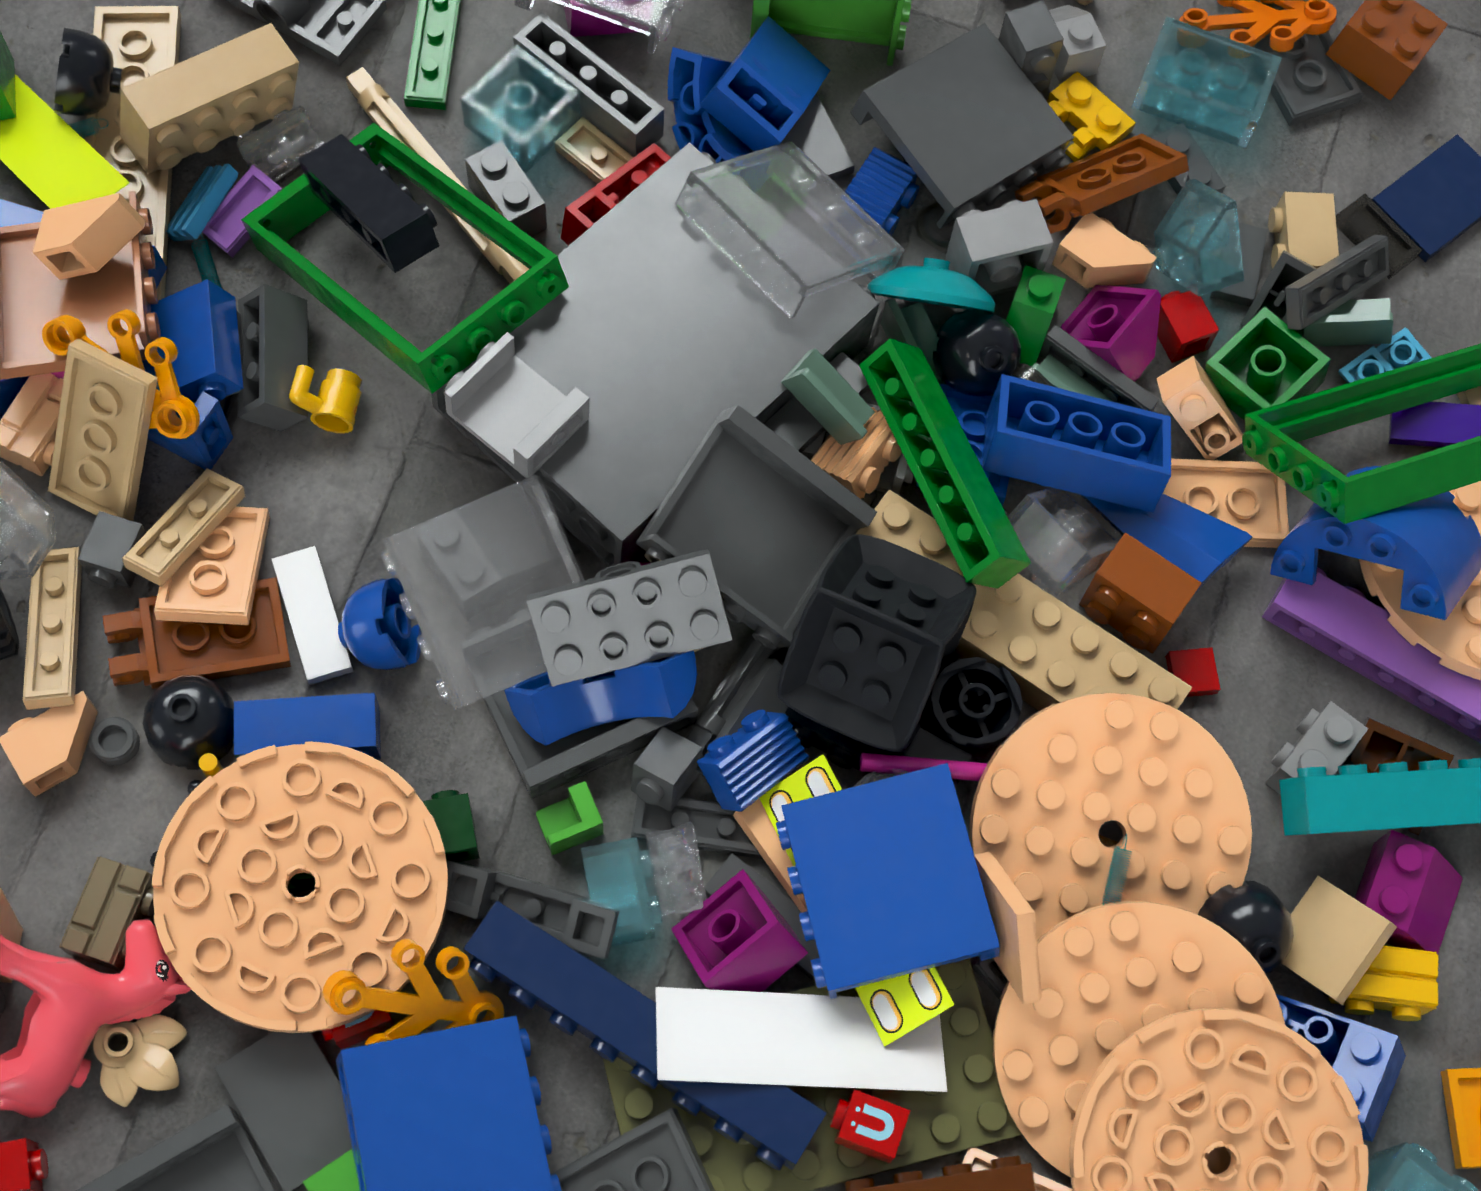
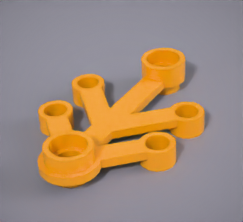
[42,309,200,439]
[323,939,504,1045]

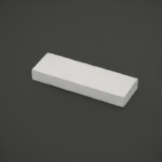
[272,546,354,685]

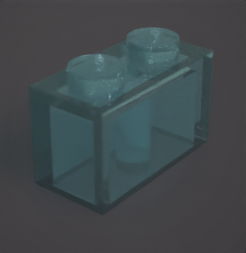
[581,837,662,947]

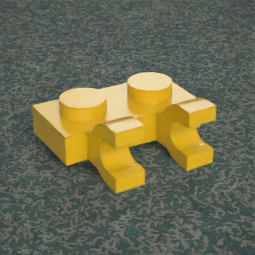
[1047,71,1136,162]

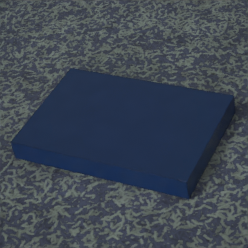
[1368,134,1481,263]

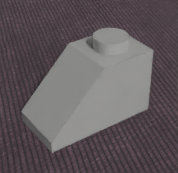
[1049,5,1106,84]

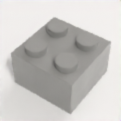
[945,199,1054,296]

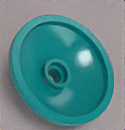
[867,257,996,312]

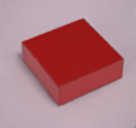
[1165,647,1221,697]

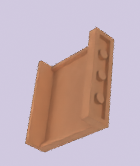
[0,191,161,380]

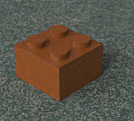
[1325,0,1448,101]
[1079,532,1201,654]

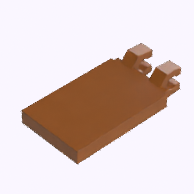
[1014,133,1189,234]
[102,577,291,689]

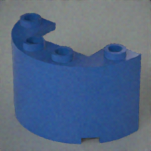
[1270,466,1481,620]

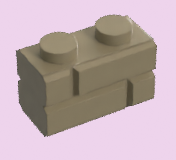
[59,856,154,972]

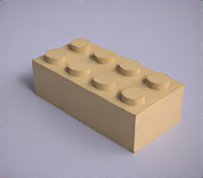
[120,23,299,175]

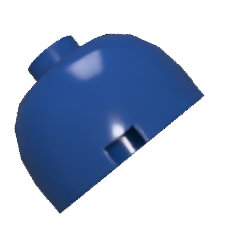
[338,578,422,670]

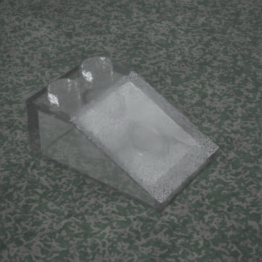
[1008,487,1123,596]

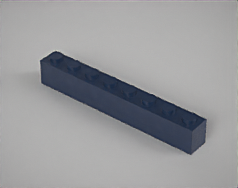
[463,900,827,1171]

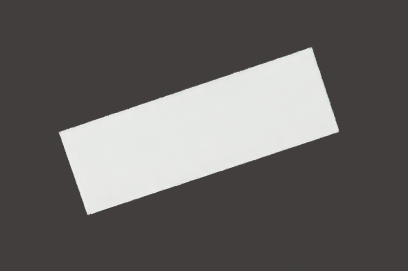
[656,987,947,1092]

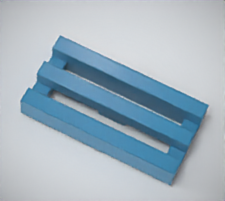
[167,164,239,241]

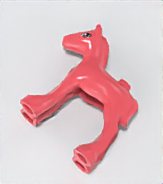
[0,919,192,1118]

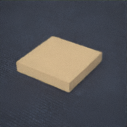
[1282,875,1397,1005]

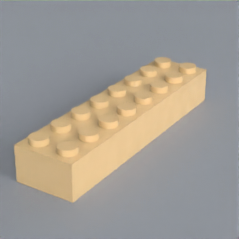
[856,489,1192,711]

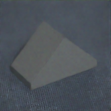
[1240,251,1317,327]

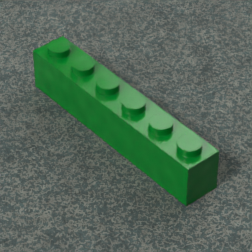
[859,338,1031,589]

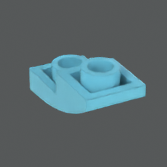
[1338,327,1431,383]

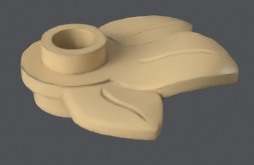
[93,1014,187,1107]

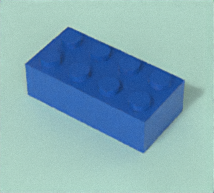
[982,374,1171,513]

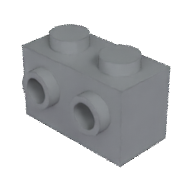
[1265,701,1368,795]

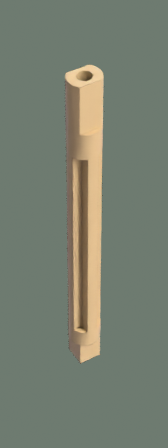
[346,67,529,284]

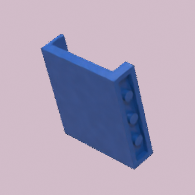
[776,763,1000,999]
[336,1015,562,1191]

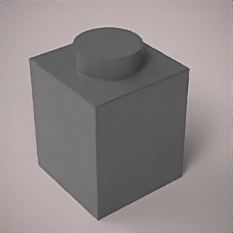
[78,511,146,588]
[631,727,702,812]

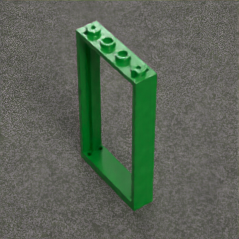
[241,123,569,394]
[1242,343,1481,524]

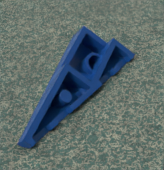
[1084,493,1253,593]

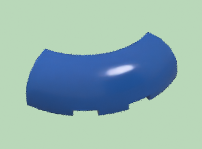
[668,47,773,196]
[504,650,697,746]

